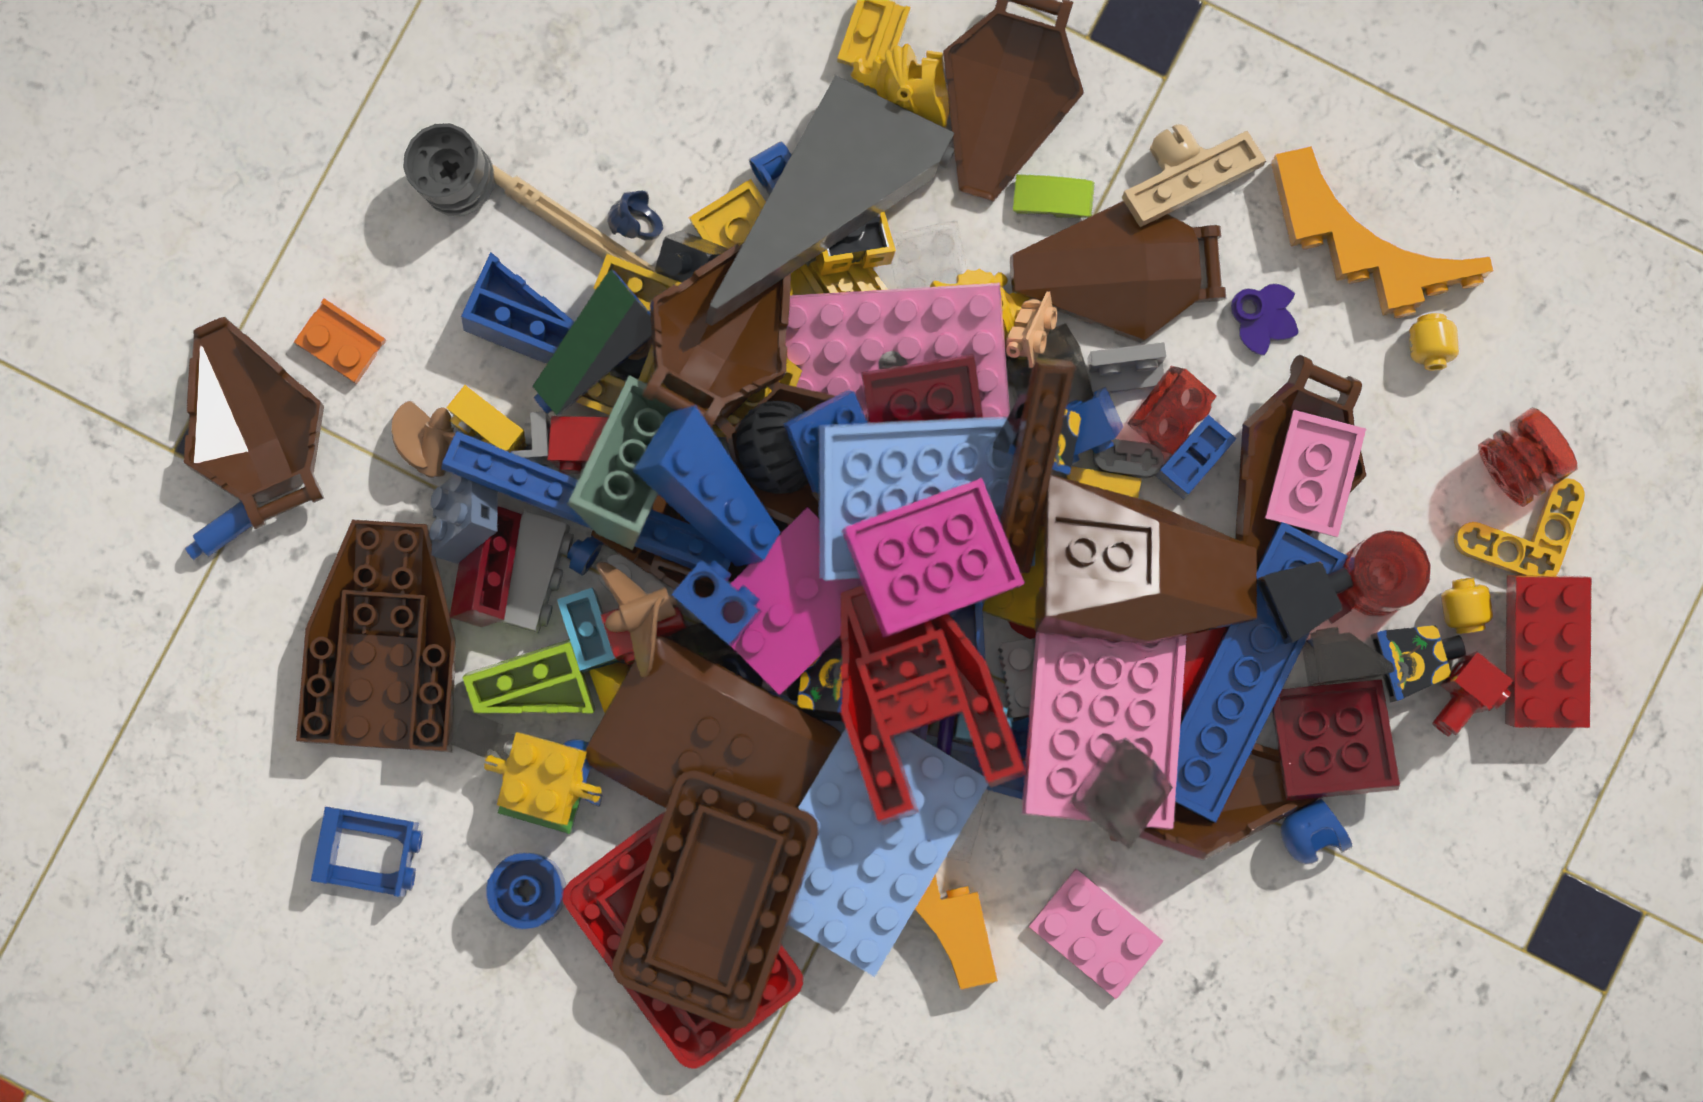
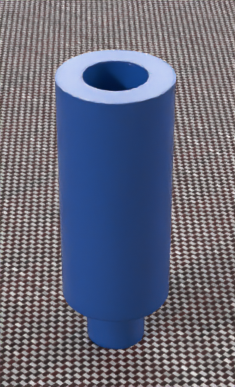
[185,501,253,560]

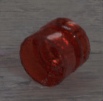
[1478,407,1578,507]
[1342,530,1431,617]

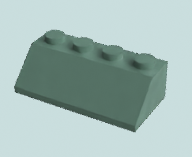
[568,376,676,550]

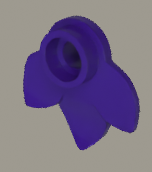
[1231,284,1299,356]

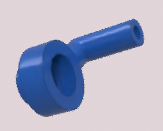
[567,537,603,576]

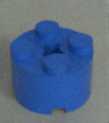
[486,853,566,929]

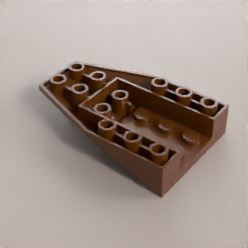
[1035,475,1257,644]
[296,519,456,753]

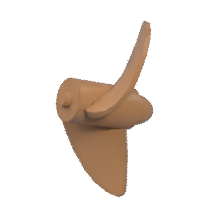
[391,401,455,478]
[597,562,677,678]

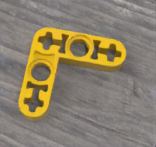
[1454,478,1585,576]

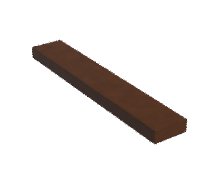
[1000,359,1075,573]

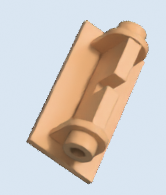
[1005,291,1057,368]

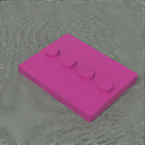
[841,478,1025,637]
[724,507,863,695]

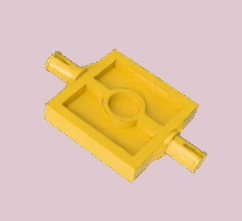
[484,732,602,825]

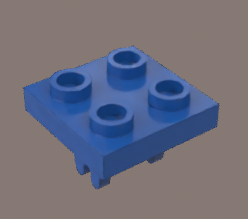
[783,389,868,493]

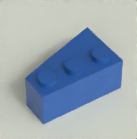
[461,252,574,364]

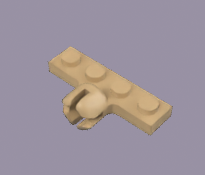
[1121,124,1266,227]

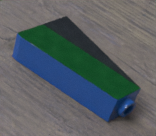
[532,270,652,415]

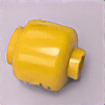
[1409,313,1459,371]
[1441,578,1493,634]

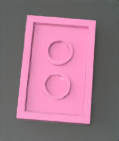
[1264,410,1366,537]
[1028,869,1163,999]

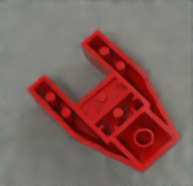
[841,585,1027,825]

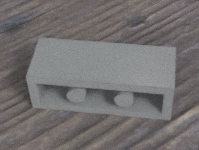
[500,511,574,633]

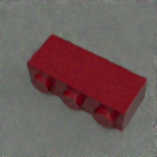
[449,506,522,628]

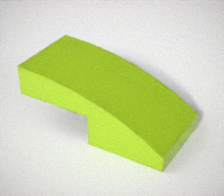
[1013,175,1095,218]

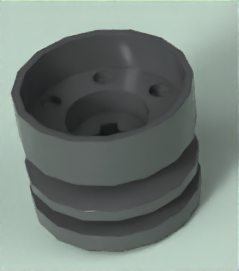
[403,123,495,216]

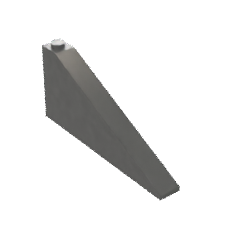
[705,75,955,326]

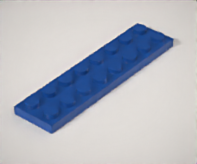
[1175,522,1348,823]

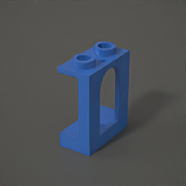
[311,806,423,897]

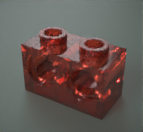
[1127,366,1217,455]

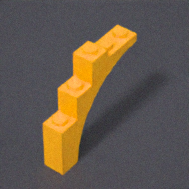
[1271,146,1493,318]
[915,875,998,989]

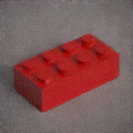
[1505,575,1592,728]

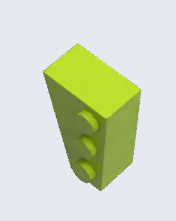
[462,639,595,713]

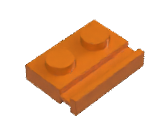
[294,299,387,384]

